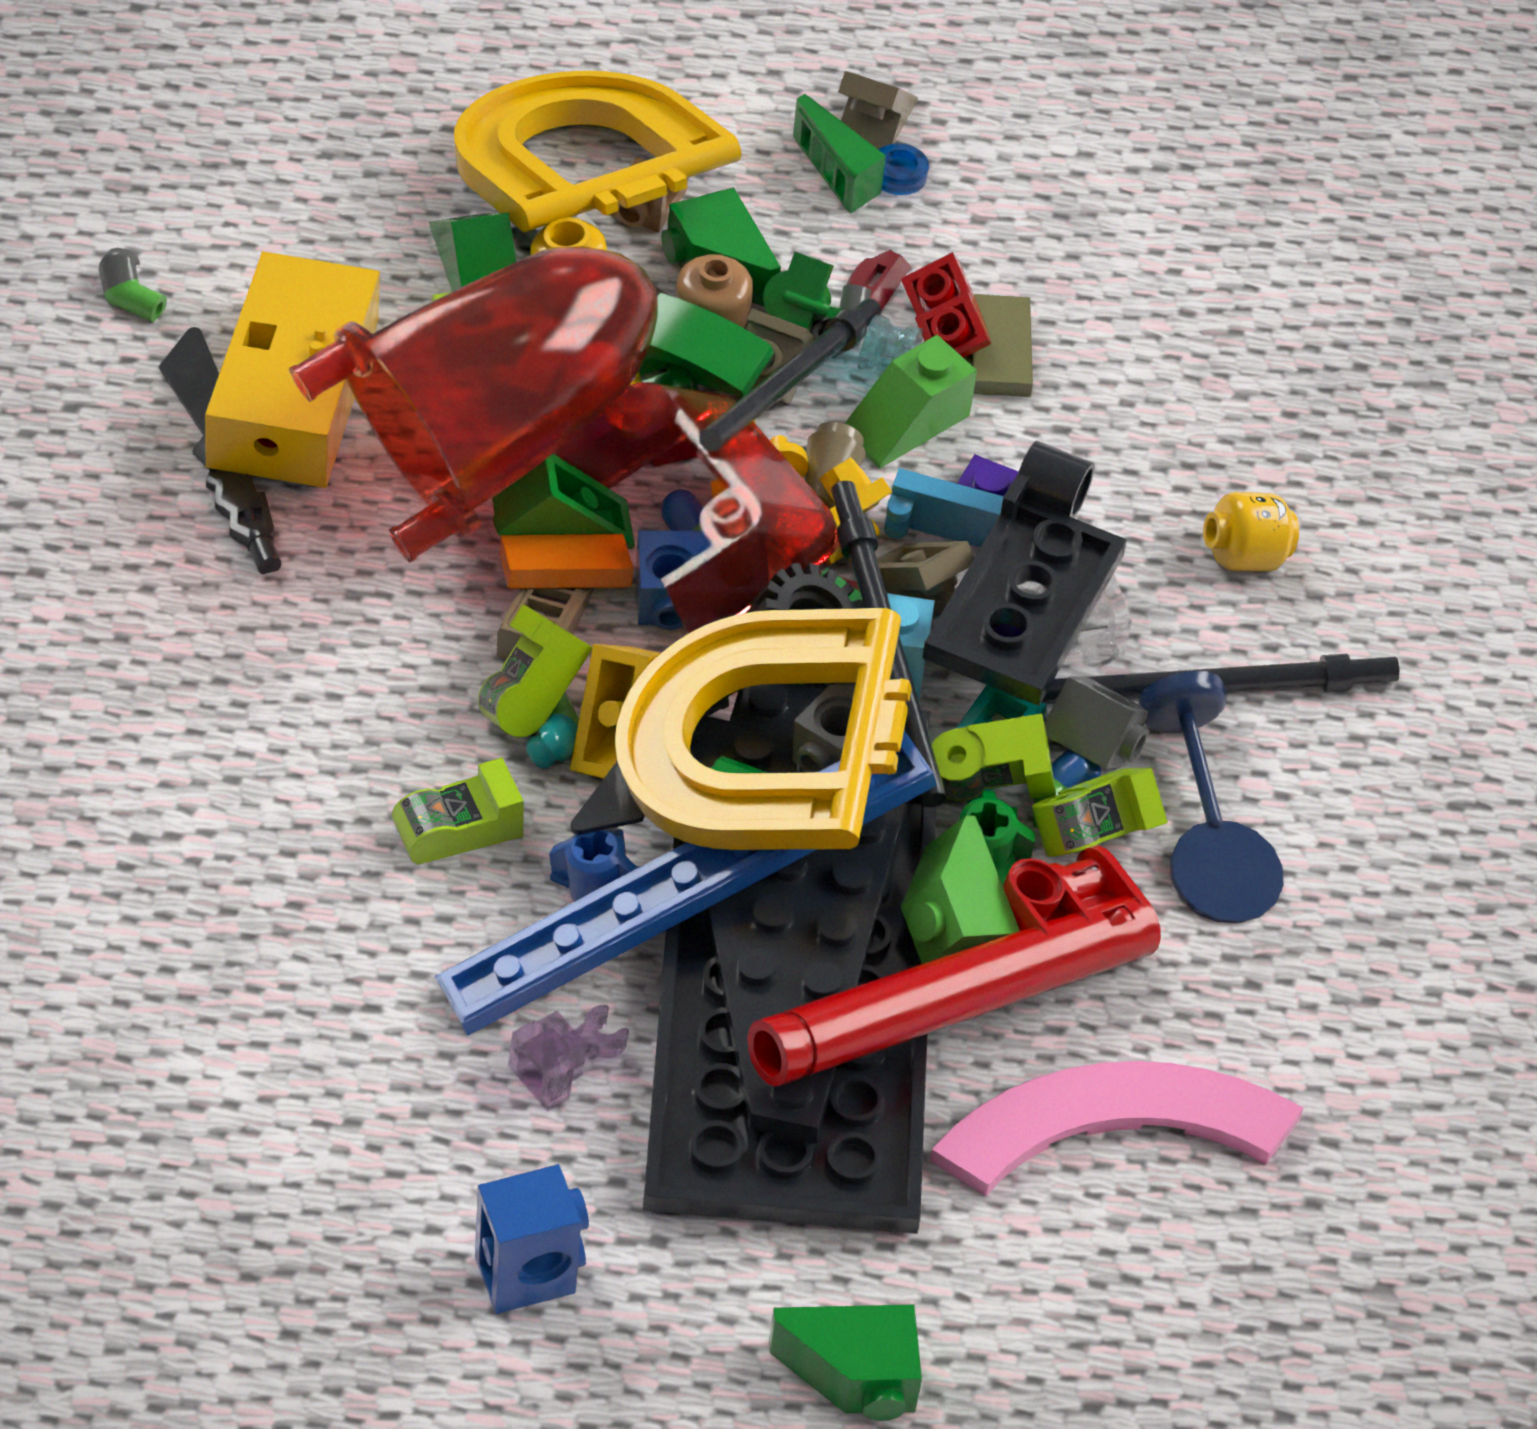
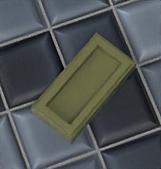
[971,294,1033,397]

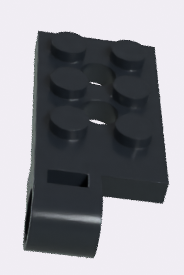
[922,440,1127,706]

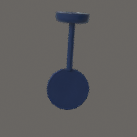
[1138,671,1284,923]

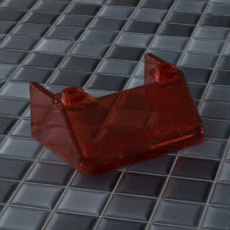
[547,382,839,634]

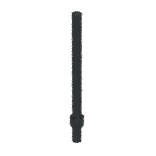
[699,298,882,452]
[831,481,947,807]
[1042,653,1400,704]

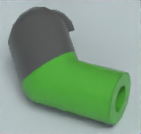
[98,248,167,323]

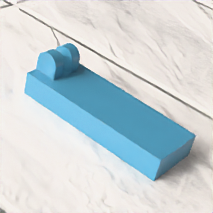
[884,468,1003,548]

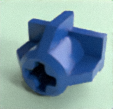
[549,827,640,902]

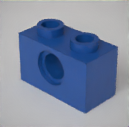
[475,1164,589,1315]

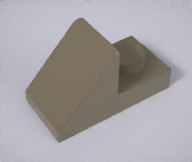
[838,71,918,153]
[877,541,974,620]

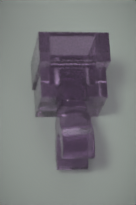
[508,1005,629,1112]

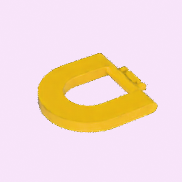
[454,71,742,232]
[615,608,912,850]

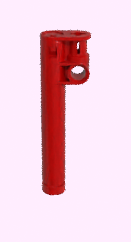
[747,845,1161,1087]

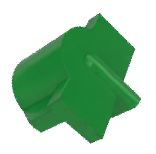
[763,251,842,332]
[959,790,1035,885]

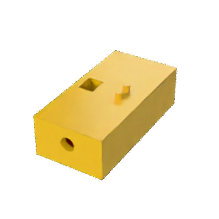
[205,251,380,488]

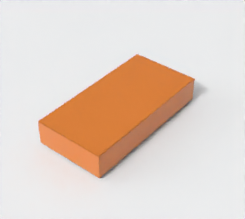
[499,534,634,589]

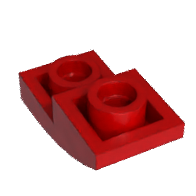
[900,252,992,358]

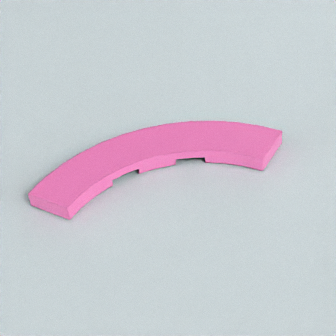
[930,1061,1304,1196]

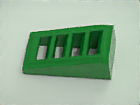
[793,94,886,214]

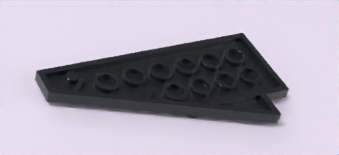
[690,683,931,1143]

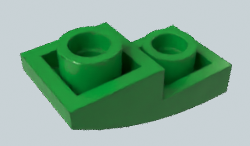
[631,292,774,398]

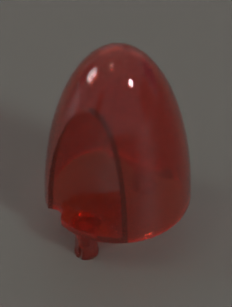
[289,246,658,563]

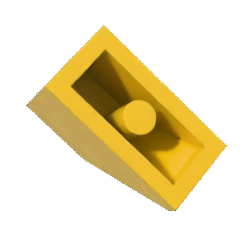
[570,644,660,778]

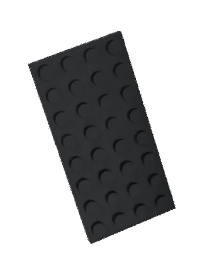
[642,795,936,1234]

